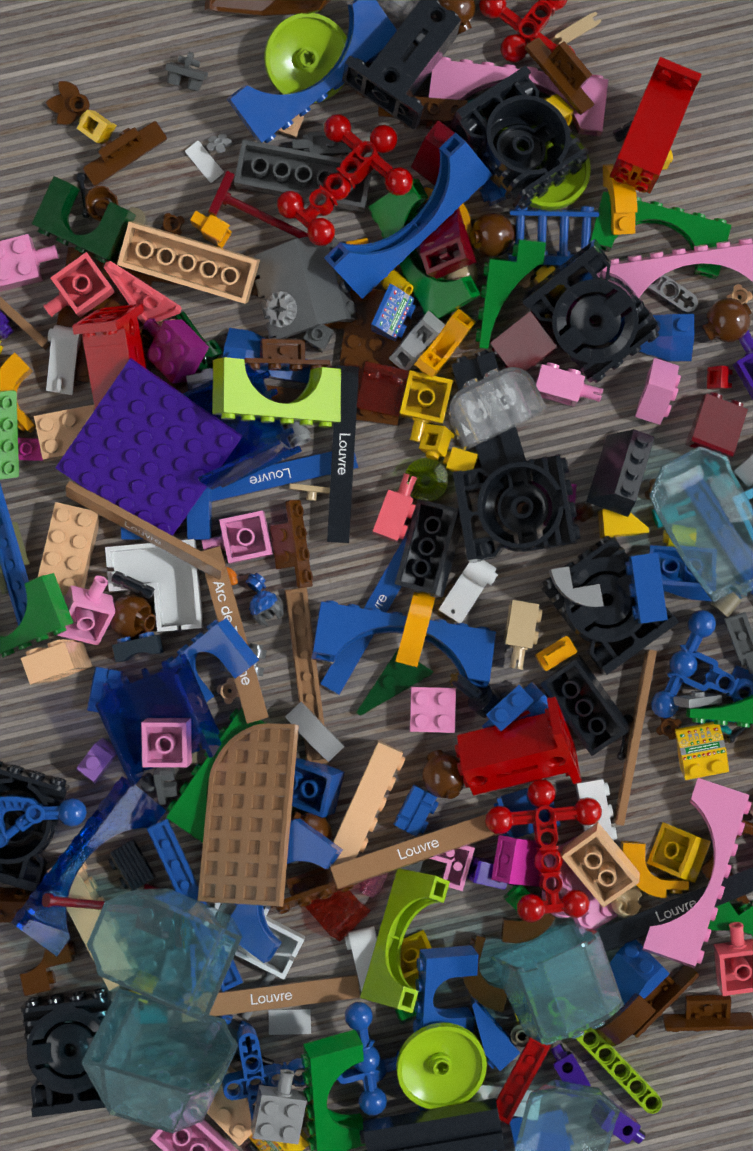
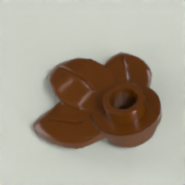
[46,81,90,125]

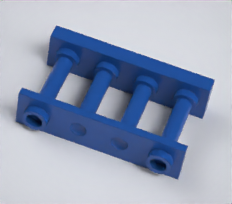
[507,206,599,265]

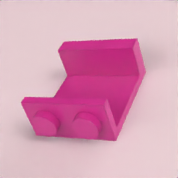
[491,835,548,887]

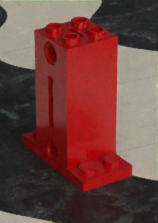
[609,57,702,194]
[72,303,146,409]
[455,697,582,796]

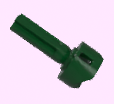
[174,311,223,371]

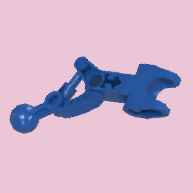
[0,796,87,848]

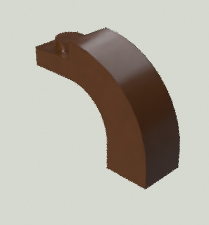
[501,889,556,943]
[463,933,509,1012]
[595,993,656,1047]

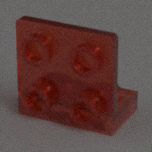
[357,361,409,417]
[305,877,371,942]

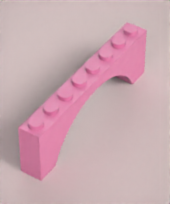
[429,57,608,136]
[602,238,753,317]
[642,778,752,968]

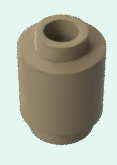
[509,1021,533,1047]

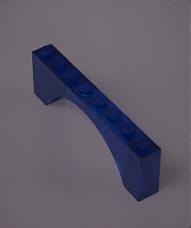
[11,776,166,956]

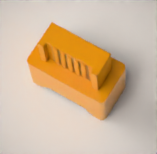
[190,211,232,248]
[535,636,577,671]

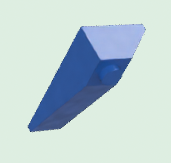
[608,314,694,362]
[223,328,310,384]

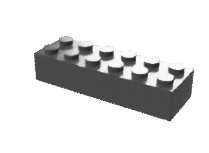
[234,140,373,213]

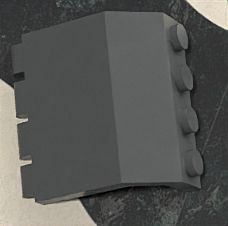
[254,237,357,339]

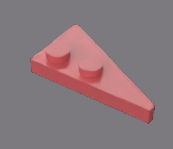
[104,261,182,325]

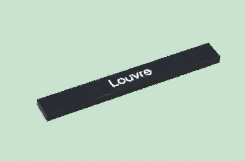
[327,365,359,543]
[589,867,753,955]

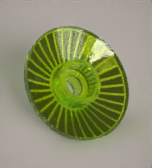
[405,458,448,502]

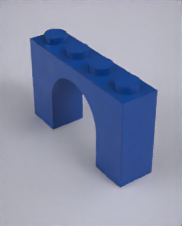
[121,484,212,539]
[158,618,259,715]
[413,945,479,1034]

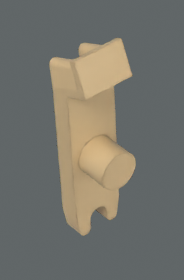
[549,12,601,45]
[289,483,330,501]

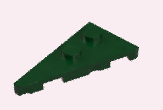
[356,649,434,716]

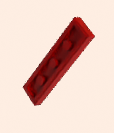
[496,1033,551,1125]

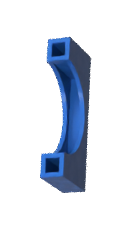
[221,819,343,963]

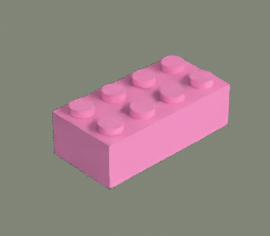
[150,1100,239,1151]

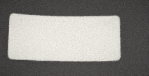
[185,141,224,183]

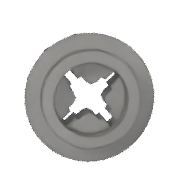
[263,291,297,327]

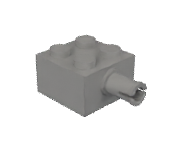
[251,1069,307,1144]

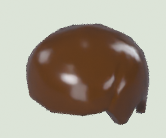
[85,186,119,221]

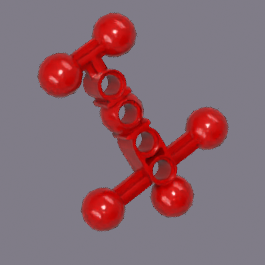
[479,0,575,62]
[277,114,413,246]
[485,779,602,923]

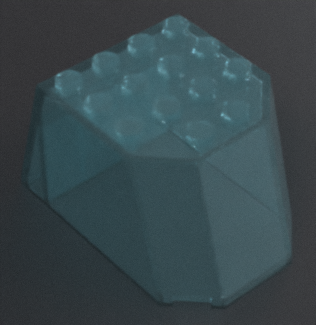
[87,889,243,1023]
[489,921,624,1045]
[82,988,238,1134]

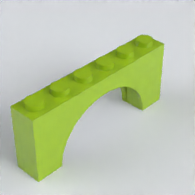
[213,357,341,428]
[360,868,450,1013]

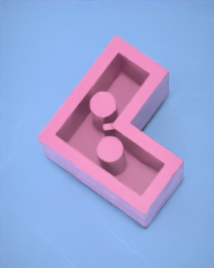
[635,358,681,425]
[429,845,475,891]

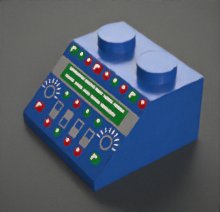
[371,284,416,341]

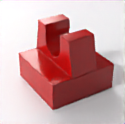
[707,365,733,390]

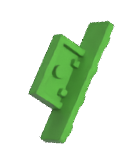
[0,390,19,479]

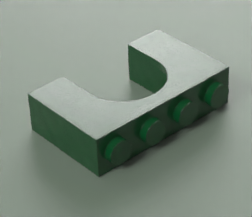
[32,176,136,264]

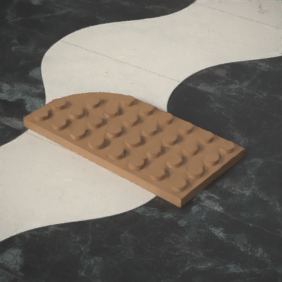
[198,723,299,907]

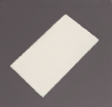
[268,1009,311,1035]

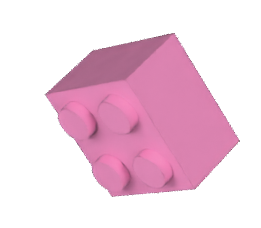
[410,687,456,733]
[141,718,192,767]

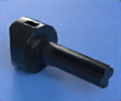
[449,672,502,718]

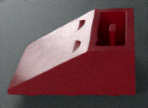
[420,208,476,279]

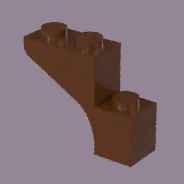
[20,916,77,996]

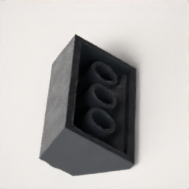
[586,429,655,517]
[395,499,462,598]
[540,655,631,756]

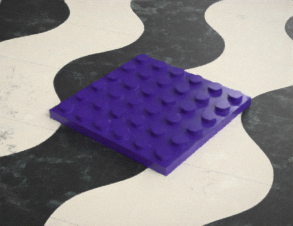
[55,358,242,536]

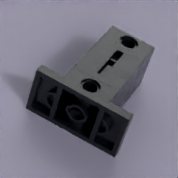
[342,0,461,131]

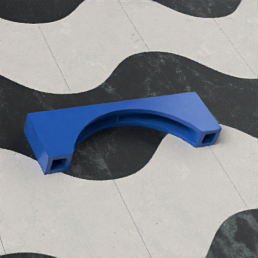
[227,0,397,143]
[324,132,492,299]
[311,600,496,688]

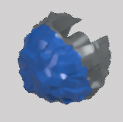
[249,590,284,627]

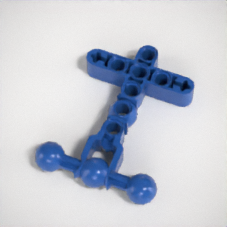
[651,610,753,719]
[222,1002,387,1122]

